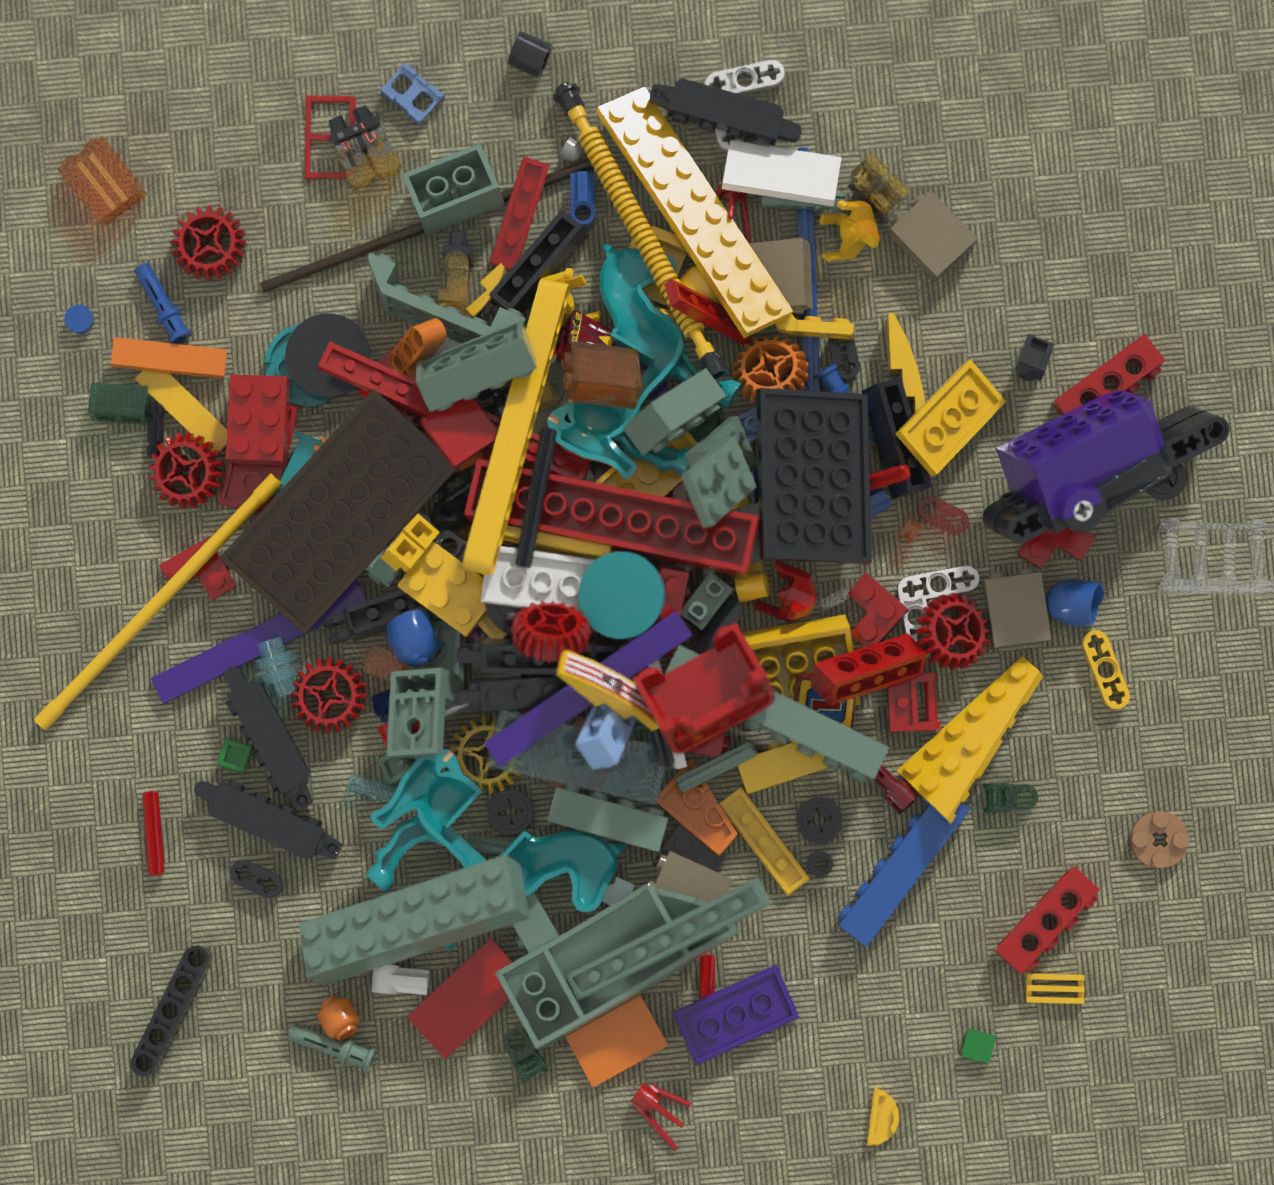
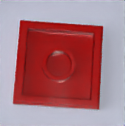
[420,398,498,469]

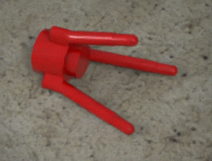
[716,178,751,243]
[631,1083,691,1151]

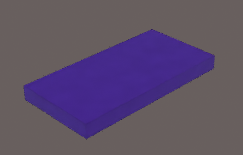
[672,965,800,1065]

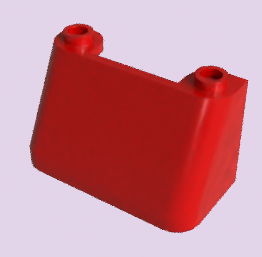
[633,623,775,754]

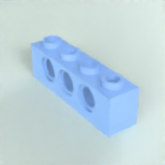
[576,676,637,770]

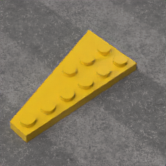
[896,656,1043,824]

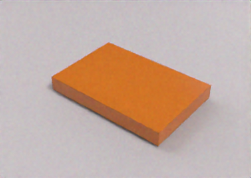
[565,994,669,1088]

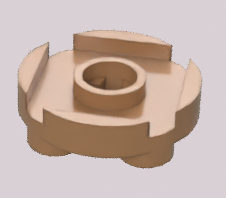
[1131,811,1190,868]

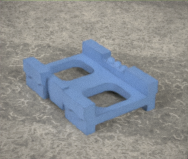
[380,62,445,126]

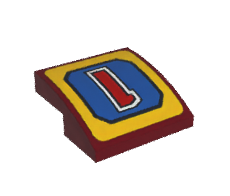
[794,673,856,730]

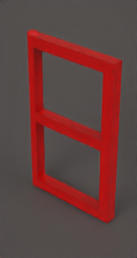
[305,95,356,180]

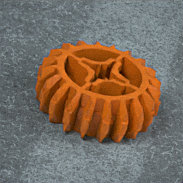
[732,334,809,406]

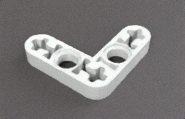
[705,60,785,153]
[897,566,979,657]

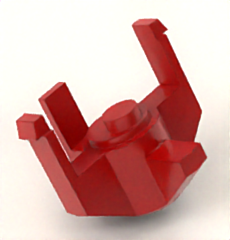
[755,561,818,623]

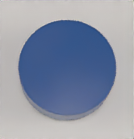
[64,305,94,334]

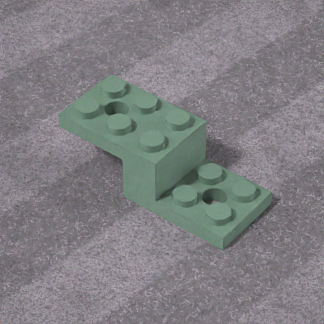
[681,416,758,527]
[387,621,466,759]

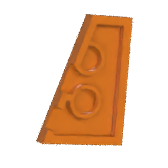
[654,758,738,857]

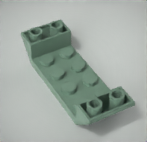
[368,253,526,344]

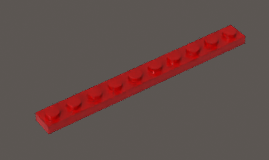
[317,341,591,480]

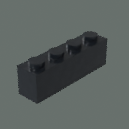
[489,210,588,314]
[861,378,932,499]

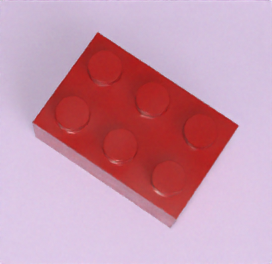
[226,374,291,466]

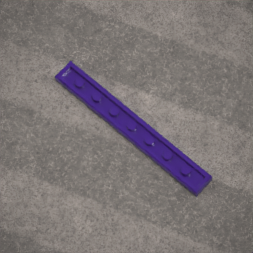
[151,579,367,704]
[484,611,692,767]

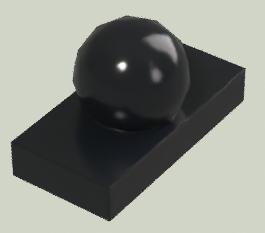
[1015,334,1054,382]

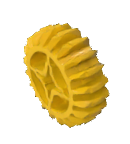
[449,717,526,794]

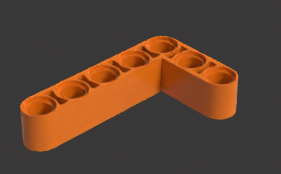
[389,318,483,472]

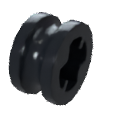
[806,851,833,877]

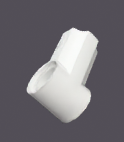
[371,964,430,995]

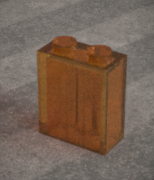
[57,136,147,228]
[561,341,642,409]

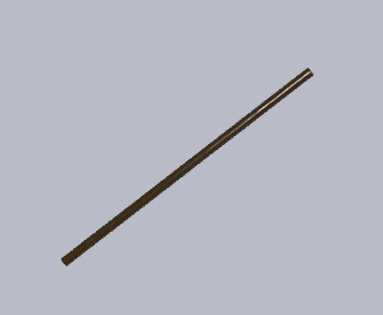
[260,159,594,293]

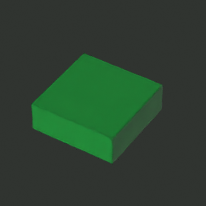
[216,738,254,774]
[960,1028,996,1063]

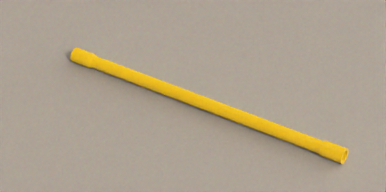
[34,473,283,730]

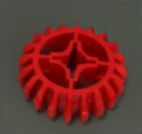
[170,205,247,281]
[148,433,225,509]
[914,593,991,670]
[511,600,590,664]
[290,657,368,734]

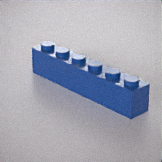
[837,800,970,947]

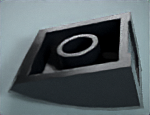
[694,595,741,655]

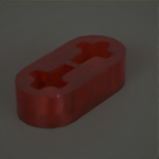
[917,496,969,536]

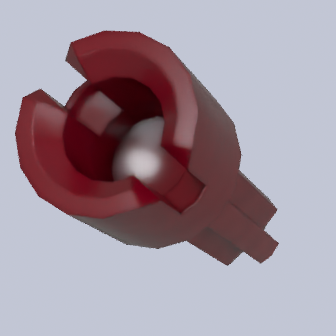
[874,764,920,815]

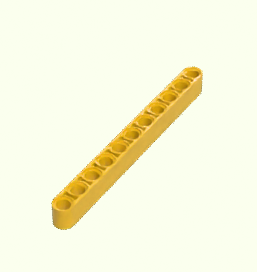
[463,278,570,576]

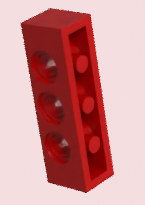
[1051,334,1165,416]
[810,633,928,706]
[993,866,1100,974]

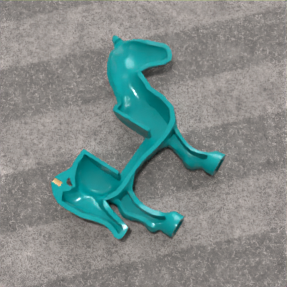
[547,243,742,480]
[365,749,627,952]

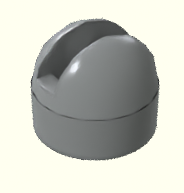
[559,137,582,162]

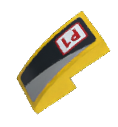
[466,263,508,320]

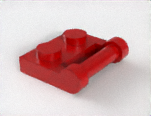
[887,673,941,733]

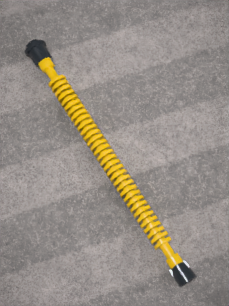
[553,82,728,380]

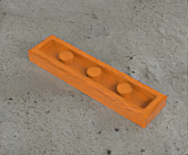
[111,337,227,379]

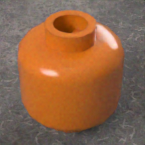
[317,996,360,1041]

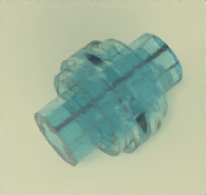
[253,636,301,698]

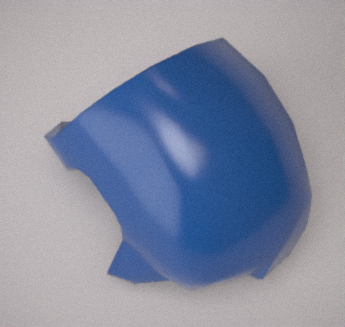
[1046,579,1105,627]
[387,610,444,666]

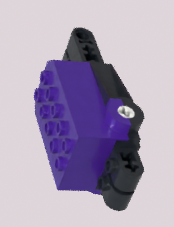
[982,390,1230,543]

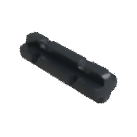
[146,403,164,459]

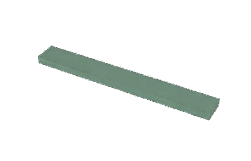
[565,878,772,1001]

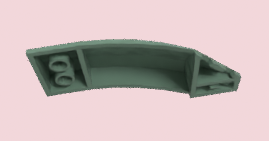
[495,884,738,1051]

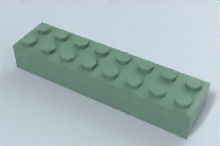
[665,645,889,783]
[299,855,530,986]

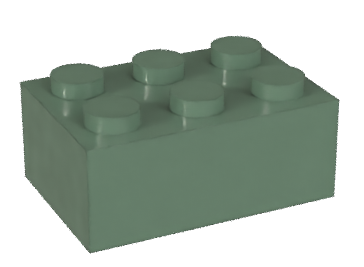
[402,143,505,236]
[623,368,726,456]

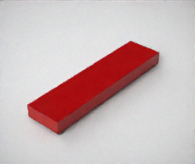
[489,156,550,270]
[664,279,751,345]

